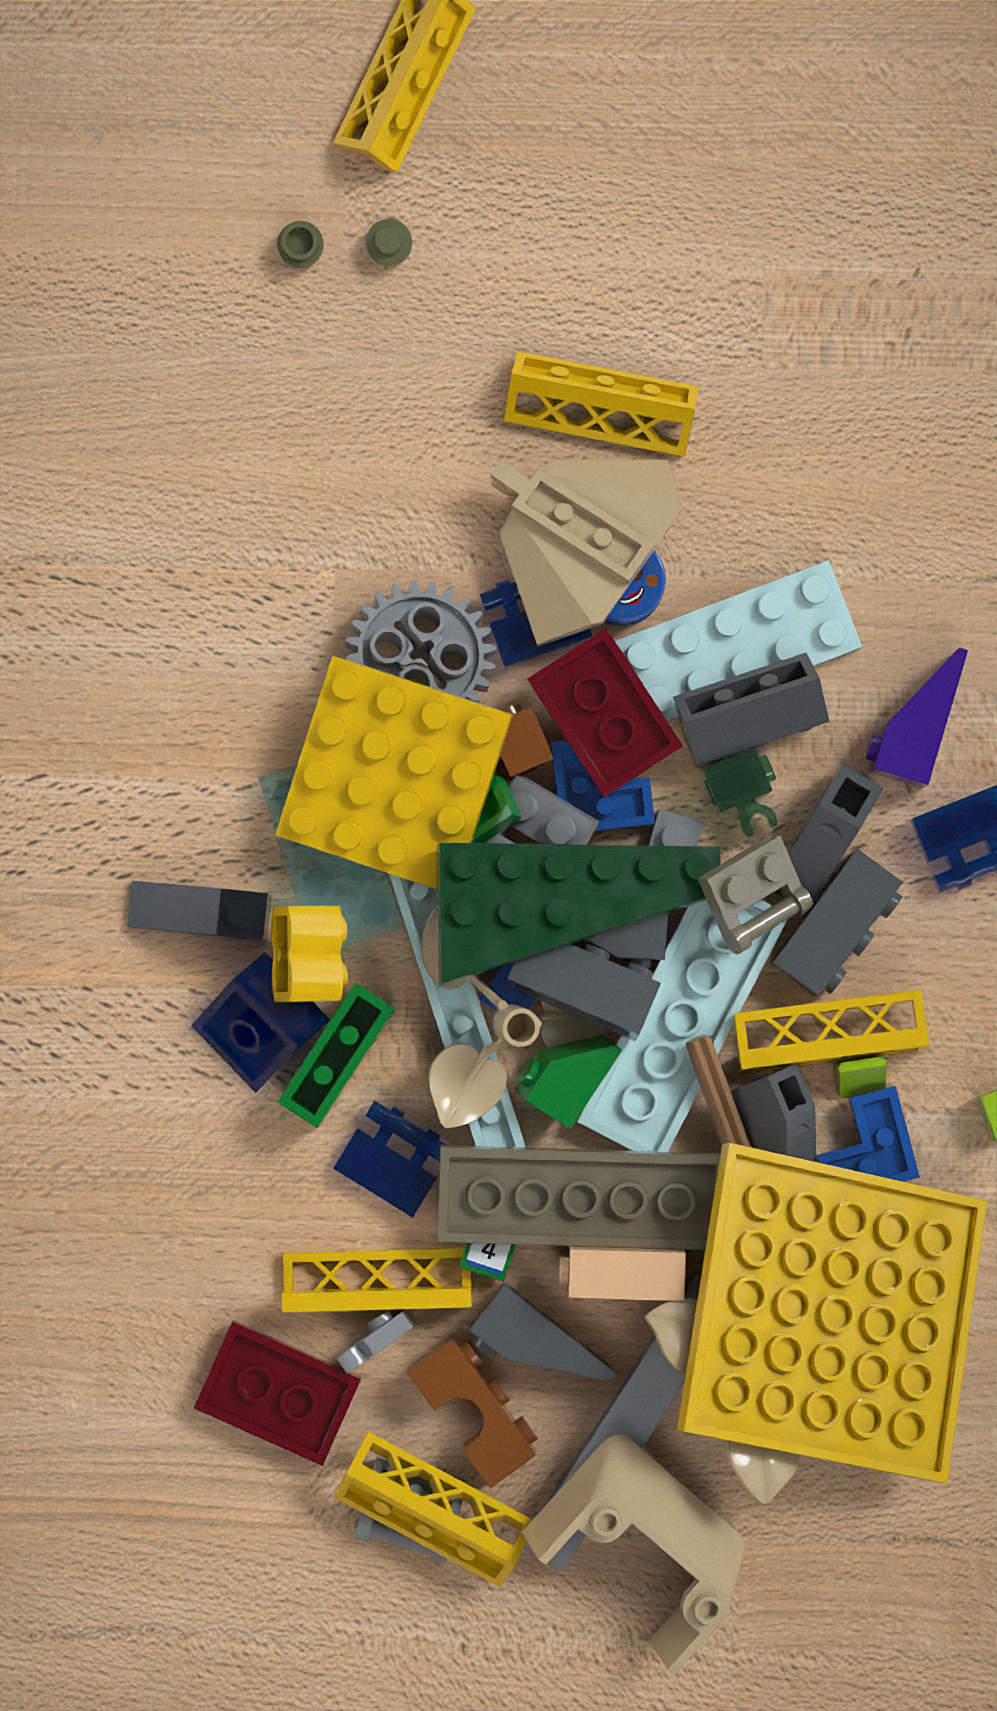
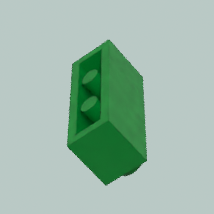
[277,983,397,1128]

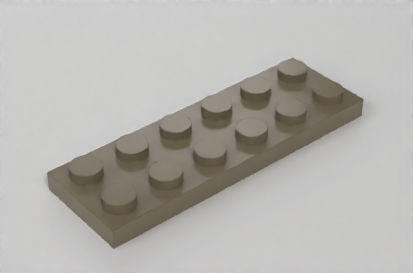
[438,1145,721,1250]

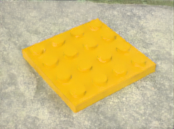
[275,656,513,889]

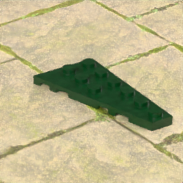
[437,843,721,987]

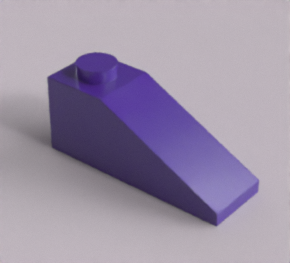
[865,647,968,788]

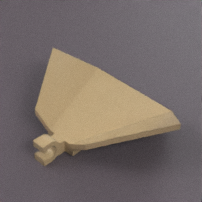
[490,459,681,647]

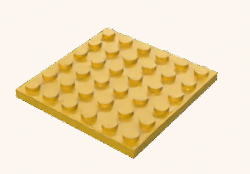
[677,1143,988,1484]

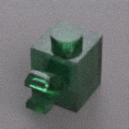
[700,747,777,838]

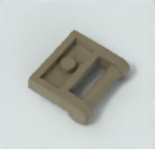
[698,835,813,954]

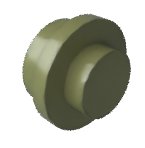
[366,219,412,266]
[277,221,324,268]

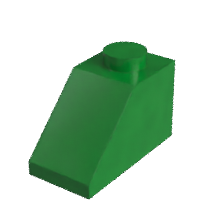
[514,1035,622,1129]

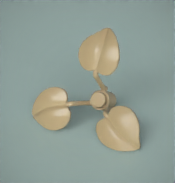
[421,907,611,1128]
[644,1298,799,1505]

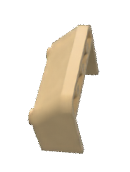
[521,1435,745,1675]

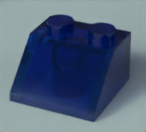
[191,952,330,1093]

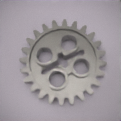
[345,580,496,703]

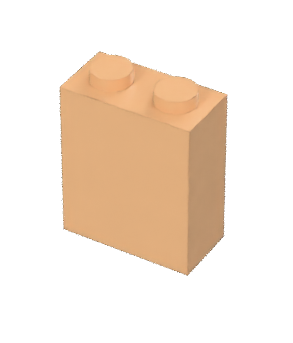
[559,1246,686,1301]

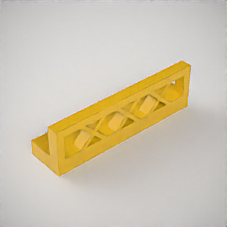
[333,0,476,173]
[503,351,699,457]
[733,990,930,1075]
[281,1247,472,1313]
[333,1431,532,1588]

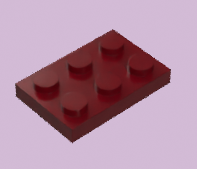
[527,628,683,798]
[194,1320,362,1466]

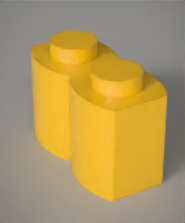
[271,906,348,1002]

